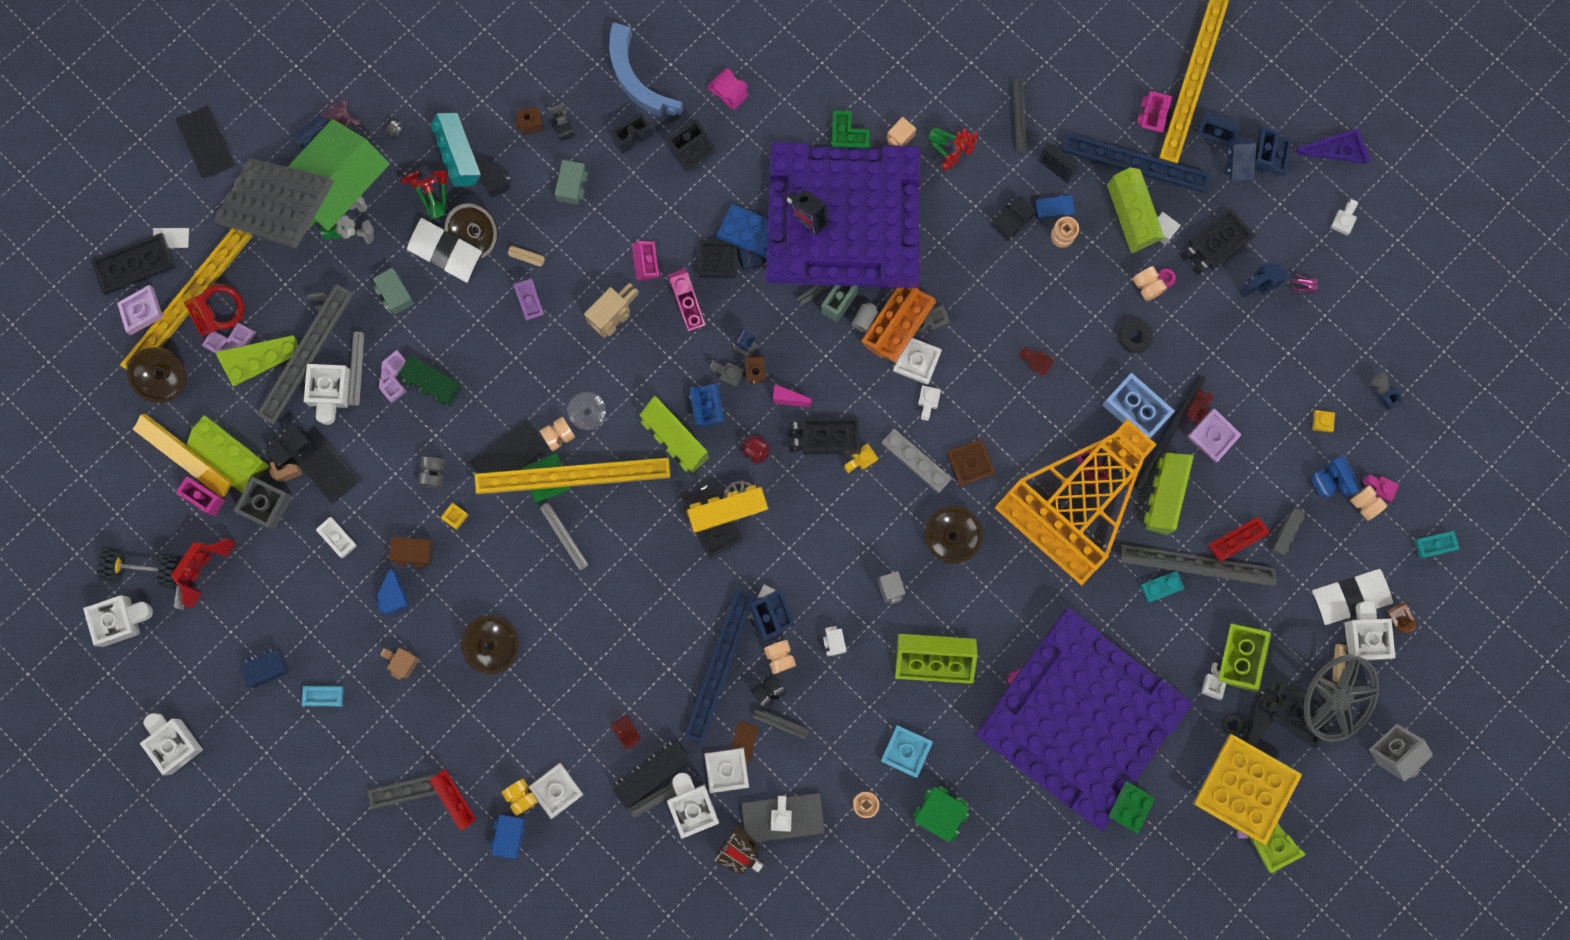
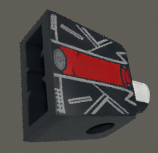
[787,190,829,236]

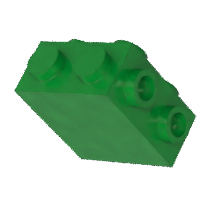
[912,785,970,842]

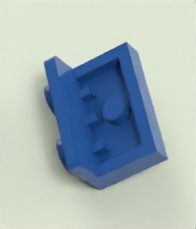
[689,384,724,427]
[1326,456,1362,498]

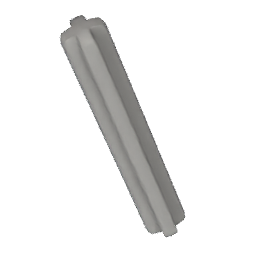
[348,332,364,406]
[540,503,588,570]

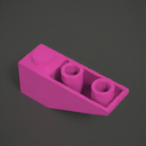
[668,269,705,331]

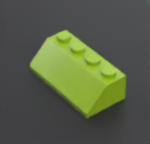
[1107,167,1165,253]
[640,396,709,473]
[187,415,270,494]
[1144,453,1194,535]
[895,634,978,684]

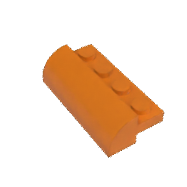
[861,288,936,363]

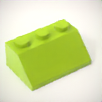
[1218,624,1271,693]

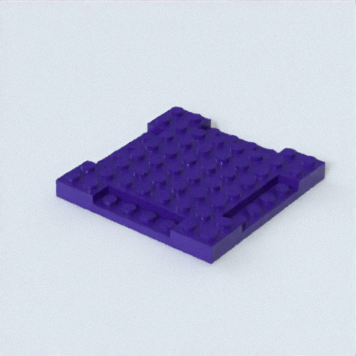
[766,142,920,288]
[974,608,1193,832]

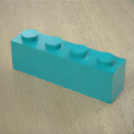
[431,113,481,186]

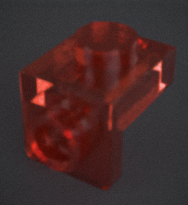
[610,714,641,750]

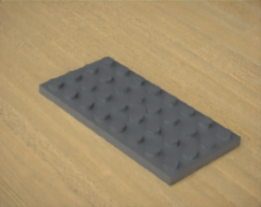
[213,158,335,249]

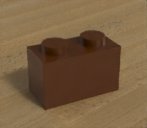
[389,537,434,568]

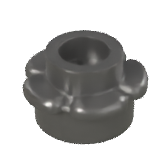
[385,120,402,137]

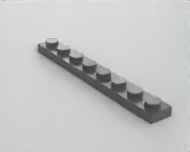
[257,284,354,425]
[1120,544,1277,586]

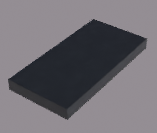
[91,233,176,295]

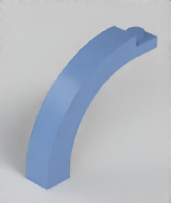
[609,22,683,117]

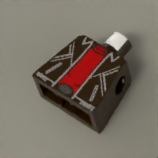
[713,825,764,874]

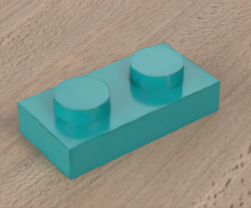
[1414,531,1460,559]
[1140,571,1185,603]

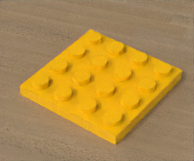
[1193,734,1302,845]

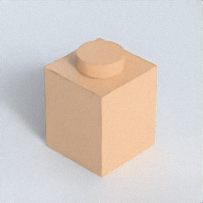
[887,117,916,146]

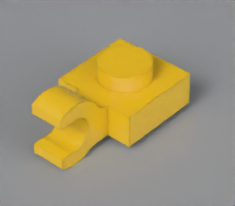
[844,443,878,473]

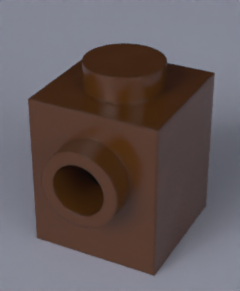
[514,107,544,135]
[745,355,766,384]

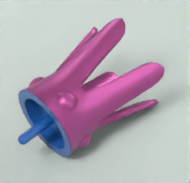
[1291,274,1321,294]

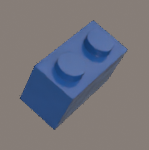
[490,814,526,859]

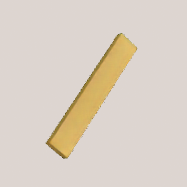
[133,414,233,498]

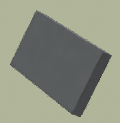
[741,793,825,842]

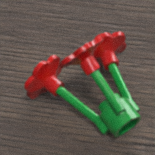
[400,171,448,219]

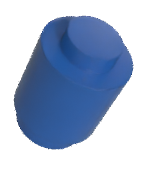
[1311,469,1338,498]

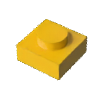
[1312,410,1335,432]
[441,503,469,530]

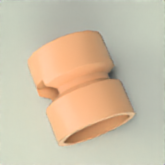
[1051,216,1079,248]
[1132,266,1167,302]
[539,417,576,451]
[1350,484,1388,521]
[764,640,796,674]
[852,791,879,818]

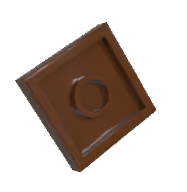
[946,439,996,487]

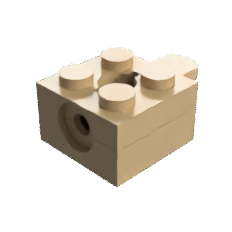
[584,283,639,339]

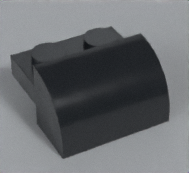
[666,118,717,172]

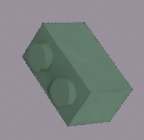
[555,160,588,205]
[373,267,414,315]
[821,285,858,323]

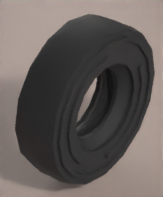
[1118,319,1153,353]

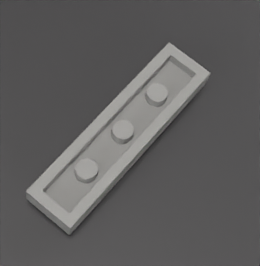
[881,429,952,494]

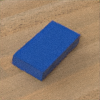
[1034,195,1075,220]

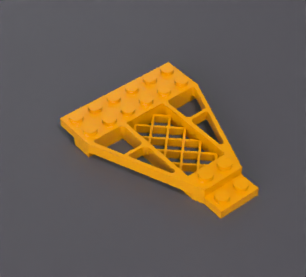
[994,419,1157,586]

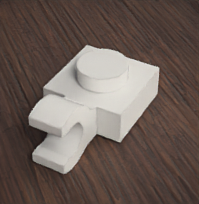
[1330,199,1358,235]
[918,386,941,421]
[771,796,792,831]

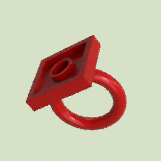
[184,284,244,336]

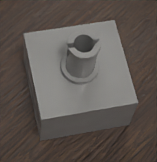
[1369,724,1433,782]

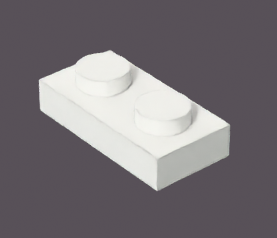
[316,517,357,559]

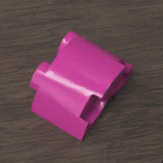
[707,68,748,111]
[1137,91,1172,132]

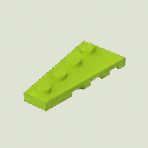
[215,335,299,386]
[1250,823,1306,873]

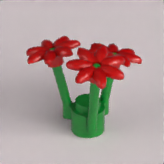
[929,127,978,171]

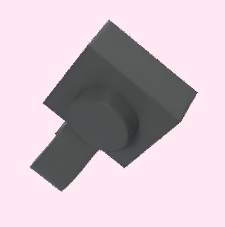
[709,361,744,388]

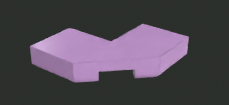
[202,323,256,354]
[379,350,407,403]

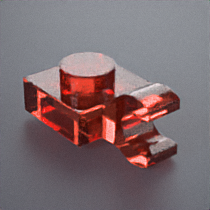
[1019,347,1055,377]
[1186,390,1213,425]

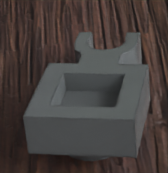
[918,305,951,333]

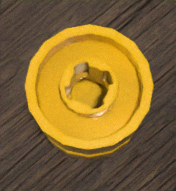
[501,779,538,816]

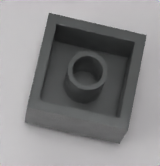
[234,477,293,531]

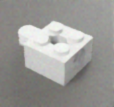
[304,364,350,425]
[83,595,153,647]
[1345,601,1395,660]
[140,713,203,775]
[667,772,719,839]

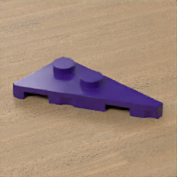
[1295,128,1371,164]

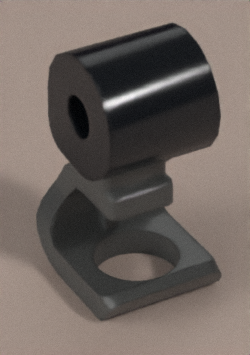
[549,103,575,141]

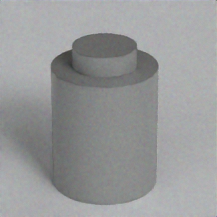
[851,303,878,333]

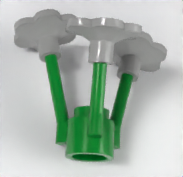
[320,196,374,244]

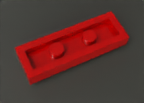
[1209,517,1270,562]
[429,769,476,831]

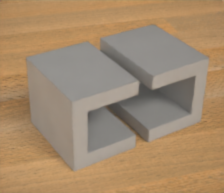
[877,571,906,605]

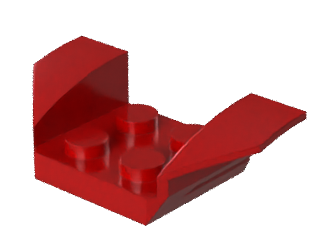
[171,538,236,608]

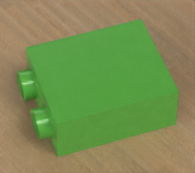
[288,119,390,231]

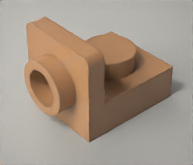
[269,461,303,483]

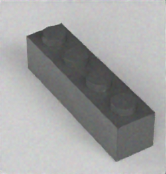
[1270,508,1305,556]

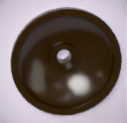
[445,203,498,259]
[127,347,186,403]
[925,506,983,564]
[461,615,519,674]

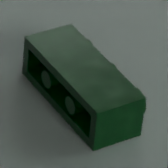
[398,355,462,406]

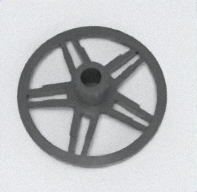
[1304,655,1379,742]

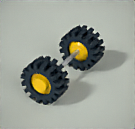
[96,547,184,589]

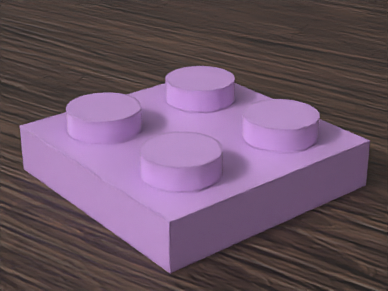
[117,285,163,335]
[1187,409,1241,463]

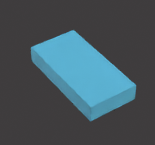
[302,686,344,707]

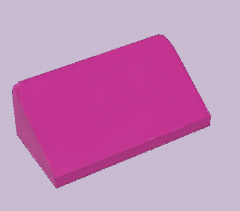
[632,241,659,280]

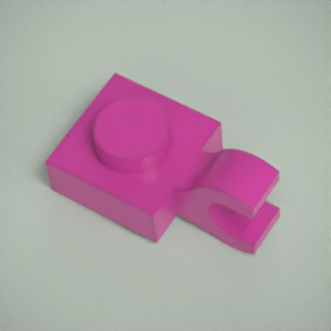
[1362,475,1399,502]

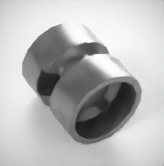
[417,457,446,488]

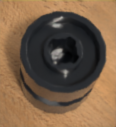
[750,673,787,710]

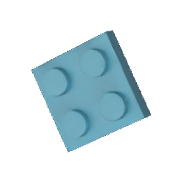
[881,725,933,778]

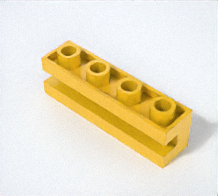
[686,485,768,533]

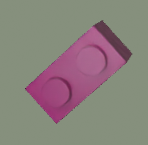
[175,477,226,516]

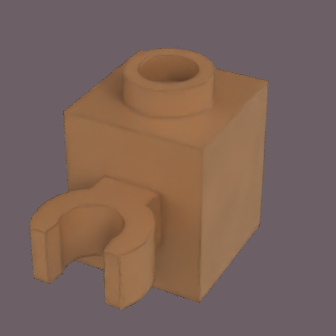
[380,648,420,680]

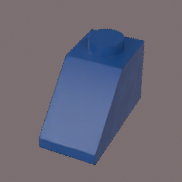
[377,569,410,616]

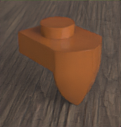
[1386,602,1416,633]

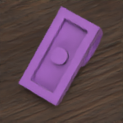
[513,278,544,320]

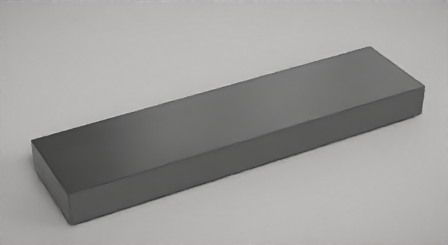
[367,774,437,810]

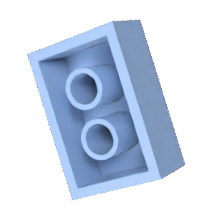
[1102,373,1175,438]

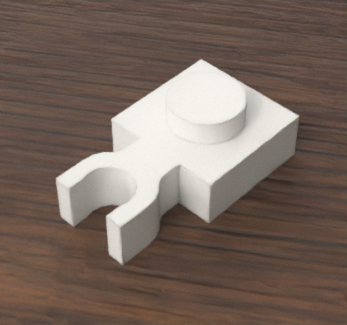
[1201,662,1226,700]

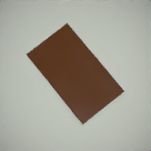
[731,721,759,763]

